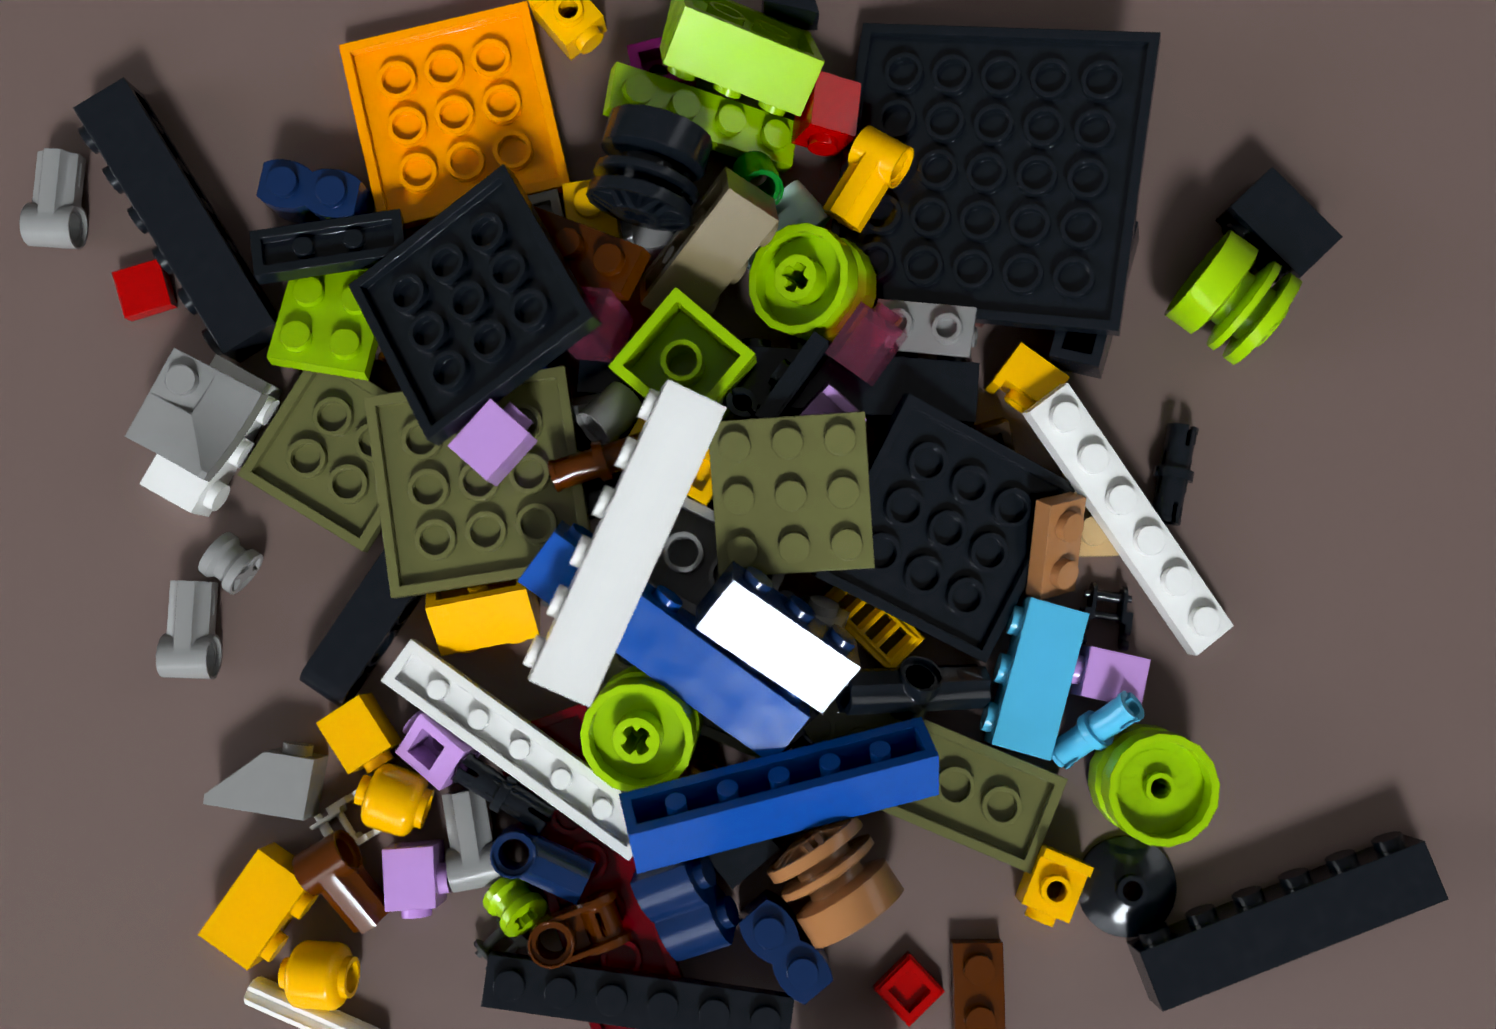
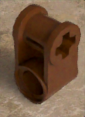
[527,888,633,969]

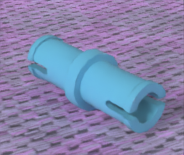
[1052,691,1145,769]

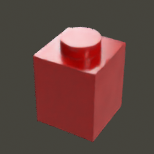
[792,71,862,156]

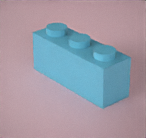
[980,597,1089,761]

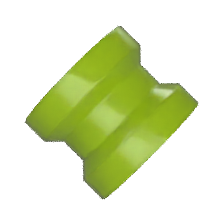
[483,877,548,937]

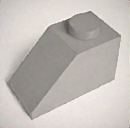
[203,741,328,821]

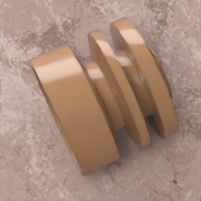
[767,816,904,948]

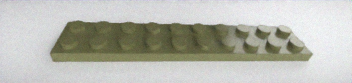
[598,652,1068,874]

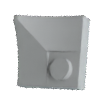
[125,348,269,482]

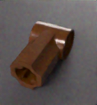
[292,830,389,934]

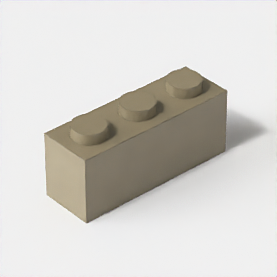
[639,167,779,316]

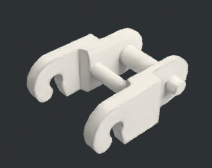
[309,789,382,846]

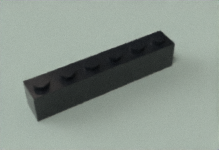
[73,77,279,363]
[1127,831,1449,1012]

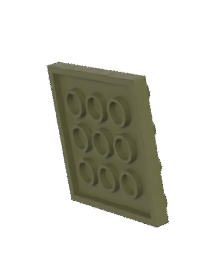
[364,366,591,599]

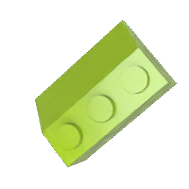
[660,0,825,117]

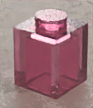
[568,286,634,363]
[825,302,908,386]

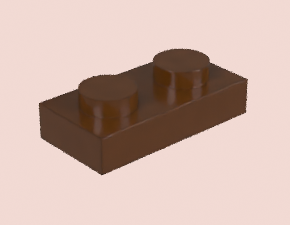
[950,939,1005,1029]

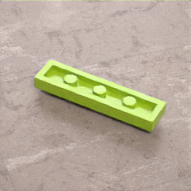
[603,61,795,173]

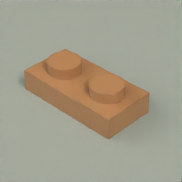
[1026,492,1086,600]

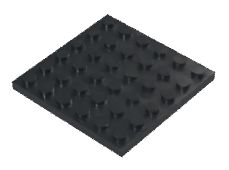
[831,23,1161,336]

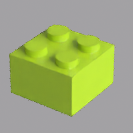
[608,287,757,404]

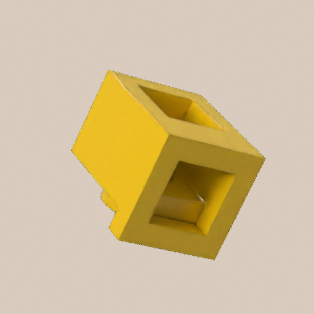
[528,0,607,61]
[985,342,1070,413]
[1015,843,1094,927]

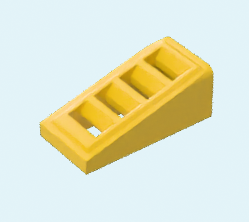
[824,586,925,668]

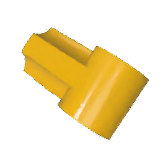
[822,125,914,233]

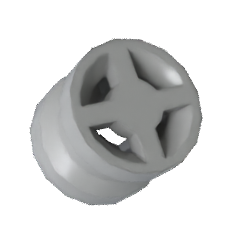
[198,532,264,595]

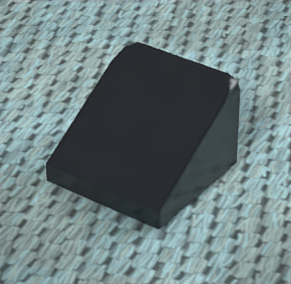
[762,0,819,31]

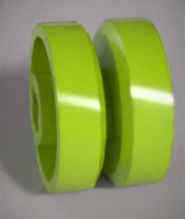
[749,223,876,343]
[580,666,703,792]
[1087,723,1220,847]

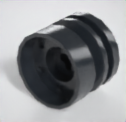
[586,104,713,232]

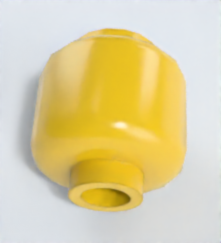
[354,763,434,837]
[278,940,360,1011]

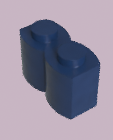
[256,159,374,224]
[630,856,739,962]
[739,889,833,1005]

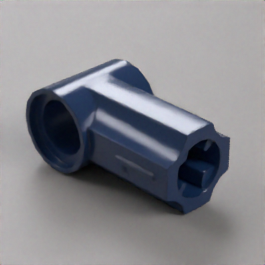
[490,823,596,904]

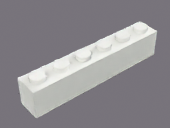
[523,379,727,707]

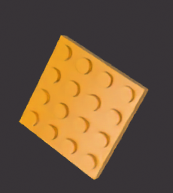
[339,1,571,230]

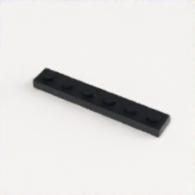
[481,950,794,1029]

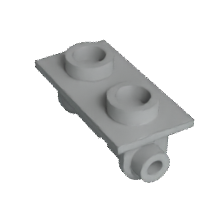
[871,299,978,358]

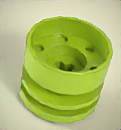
[1164,230,1302,365]

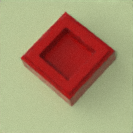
[112,259,178,322]
[873,951,945,1027]

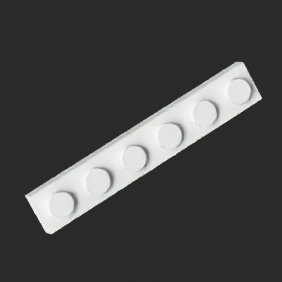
[1022,383,1234,656]
[381,639,633,861]

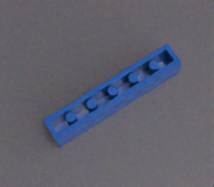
[517,520,810,757]
[619,717,939,874]

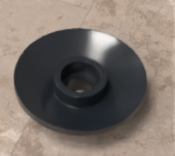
[1078,836,1177,938]

